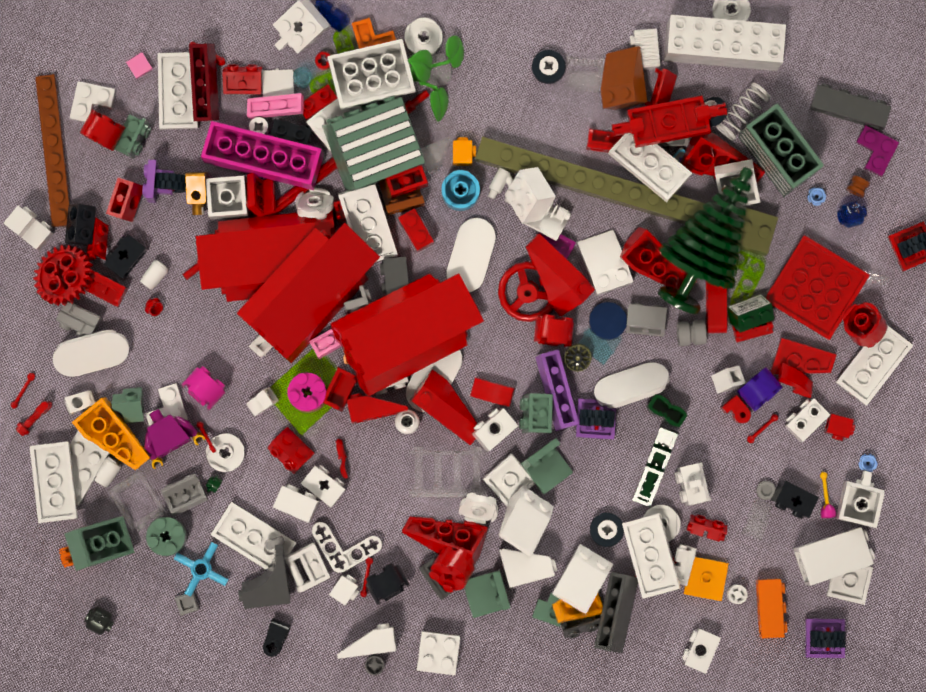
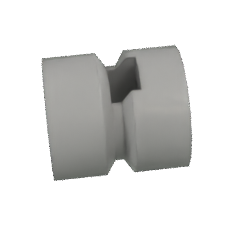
[677,320,706,347]

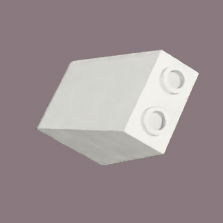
[793,527,875,586]

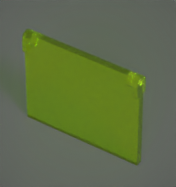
[270,349,337,435]

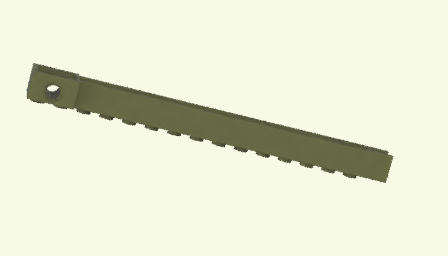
[475,137,778,256]

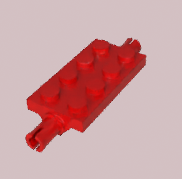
[612,96,727,148]

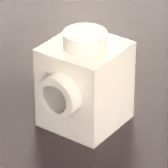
[711,366,746,394]
[329,574,359,605]

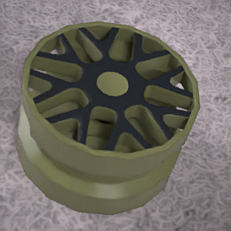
[564,344,592,372]

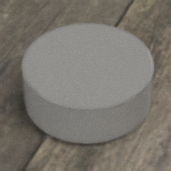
[756,481,776,500]
[265,536,285,550]

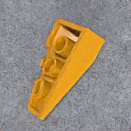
[72,397,151,470]

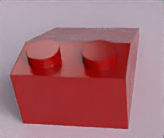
[347,393,409,424]

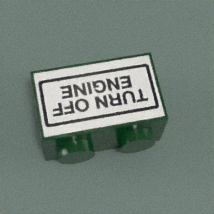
[727,294,774,333]

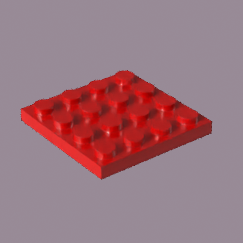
[765,235,870,340]

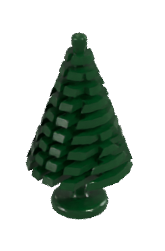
[658,167,753,314]

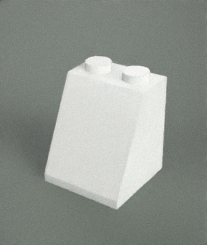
[499,549,557,588]

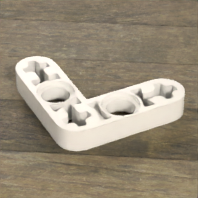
[312,522,382,573]

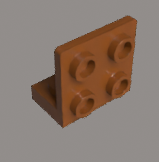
[379,179,425,216]

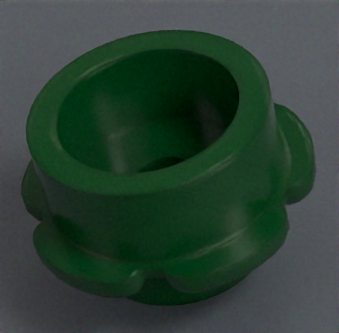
[206,475,222,493]

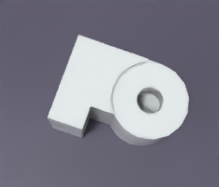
[246,387,279,417]
[64,390,95,416]

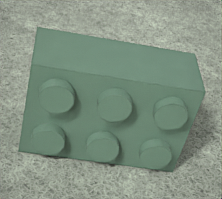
[64,516,135,571]

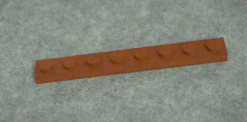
[35,74,70,228]

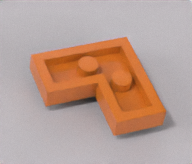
[352,18,396,49]

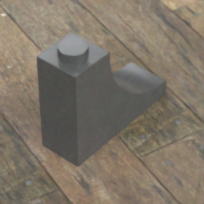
[238,544,290,609]

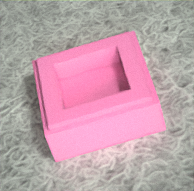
[126,53,153,79]

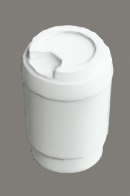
[140,260,169,290]
[94,456,122,487]

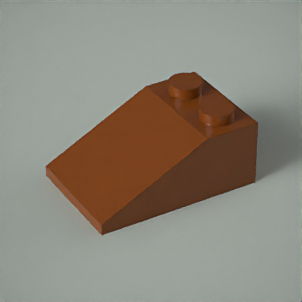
[601,46,647,110]

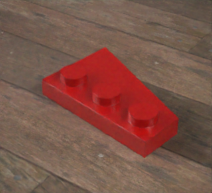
[770,337,837,374]

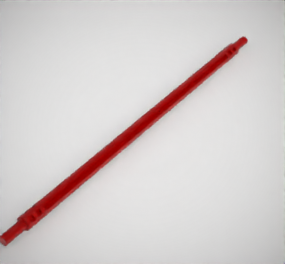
[183,90,430,280]

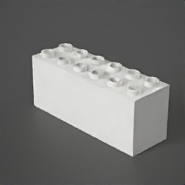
[664,15,786,71]

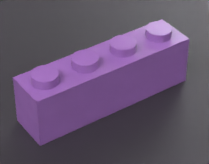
[535,350,579,431]

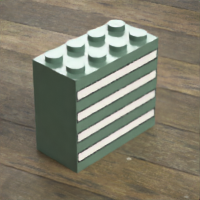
[322,96,425,190]
[738,103,824,197]

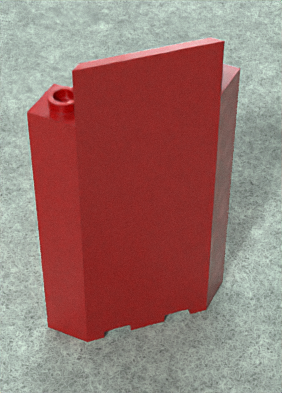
[195,210,335,302]
[237,223,380,363]
[330,273,484,396]

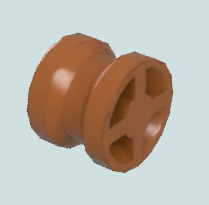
[846,175,870,198]

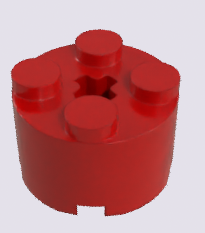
[80,109,126,151]
[843,302,888,348]
[533,314,574,347]
[429,546,475,593]

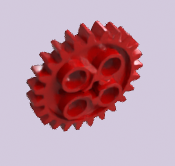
[33,245,94,306]

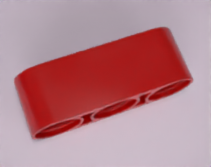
[706,281,727,333]

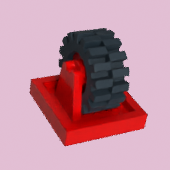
[888,221,926,271]

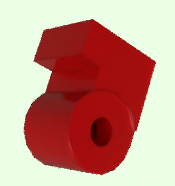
[720,395,751,424]

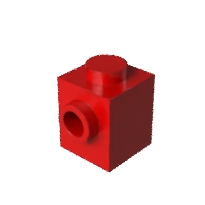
[824,413,855,441]

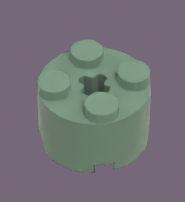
[146,517,187,556]

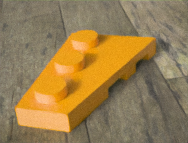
[552,593,603,623]

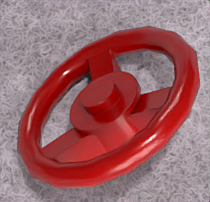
[498,261,553,322]

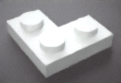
[70,81,116,122]
[145,383,188,426]

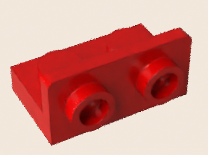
[223,64,262,94]

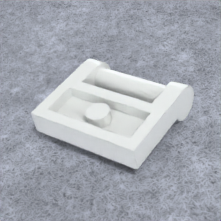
[285,543,330,593]

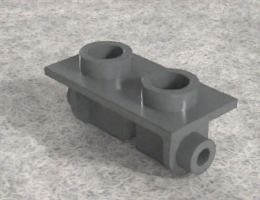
[561,615,600,638]

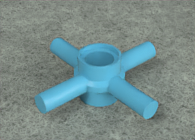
[174,542,229,597]

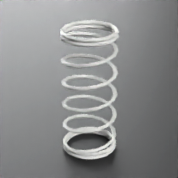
[716,83,771,141]

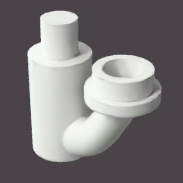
[488,168,514,204]

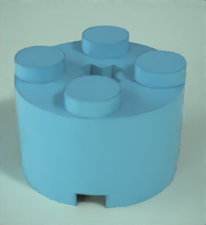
[441,170,480,211]

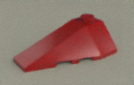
[681,132,765,183]
[620,227,697,290]
[525,233,595,316]
[409,369,477,446]
[402,517,488,566]

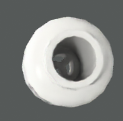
[395,409,420,435]

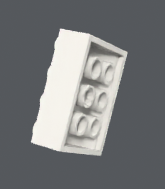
[327,39,416,110]

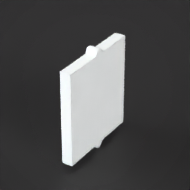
[262,68,294,97]

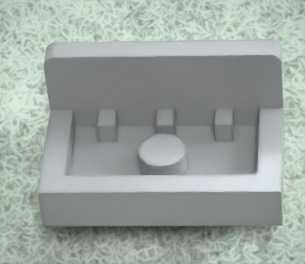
[344,285,372,314]
[160,474,208,517]

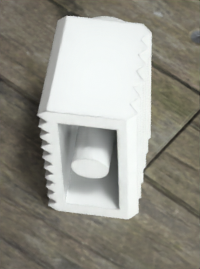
[630,29,660,70]

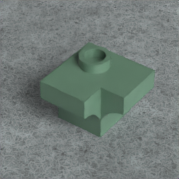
[112,387,145,423]
[532,593,561,627]

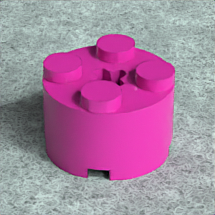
[181,366,225,410]
[287,373,327,413]

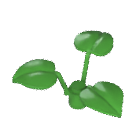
[408,35,464,122]

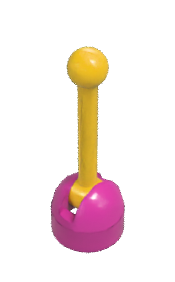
[820,472,837,519]

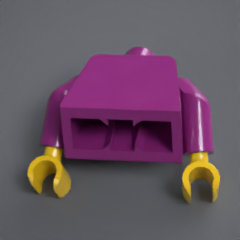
[145,409,205,469]

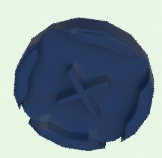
[589,302,627,341]

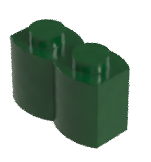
[646,394,688,428]

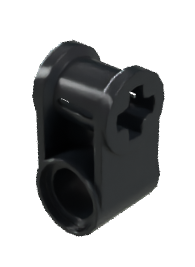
[263,618,291,657]

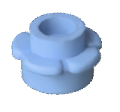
[807,187,826,206]
[858,454,878,472]

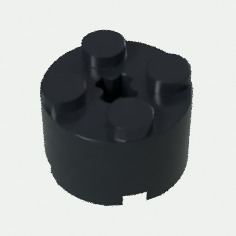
[365,563,410,605]

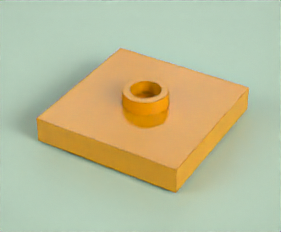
[683,557,729,601]

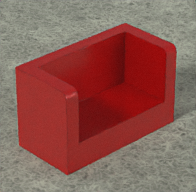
[323,367,358,412]

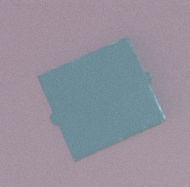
[578,328,622,365]

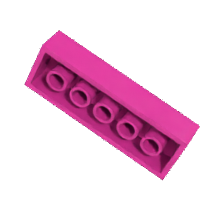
[201,121,324,190]

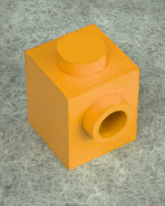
[453,137,476,166]

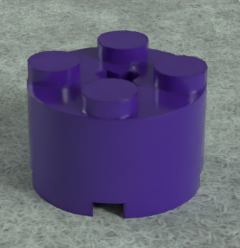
[737,367,783,412]

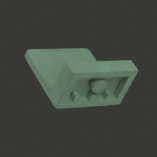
[114,114,151,159]
[519,393,553,434]
[521,438,573,494]
[464,570,510,618]

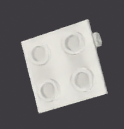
[525,202,571,241]

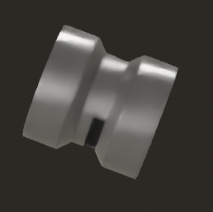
[365,655,385,675]

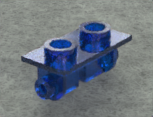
[314,0,350,33]

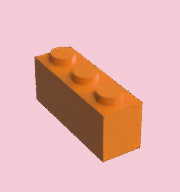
[756,579,788,639]

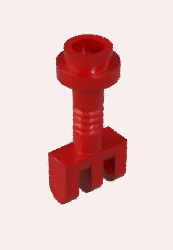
[15,401,52,436]

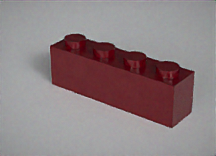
[189,43,219,122]

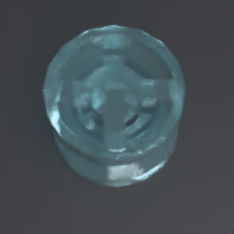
[293,67,313,88]

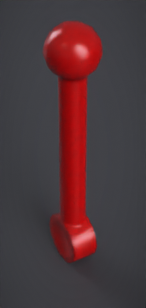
[10,373,35,409]
[747,414,779,443]
[196,421,217,453]
[360,557,373,597]

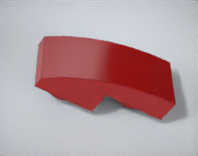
[778,363,813,398]
[470,378,515,407]

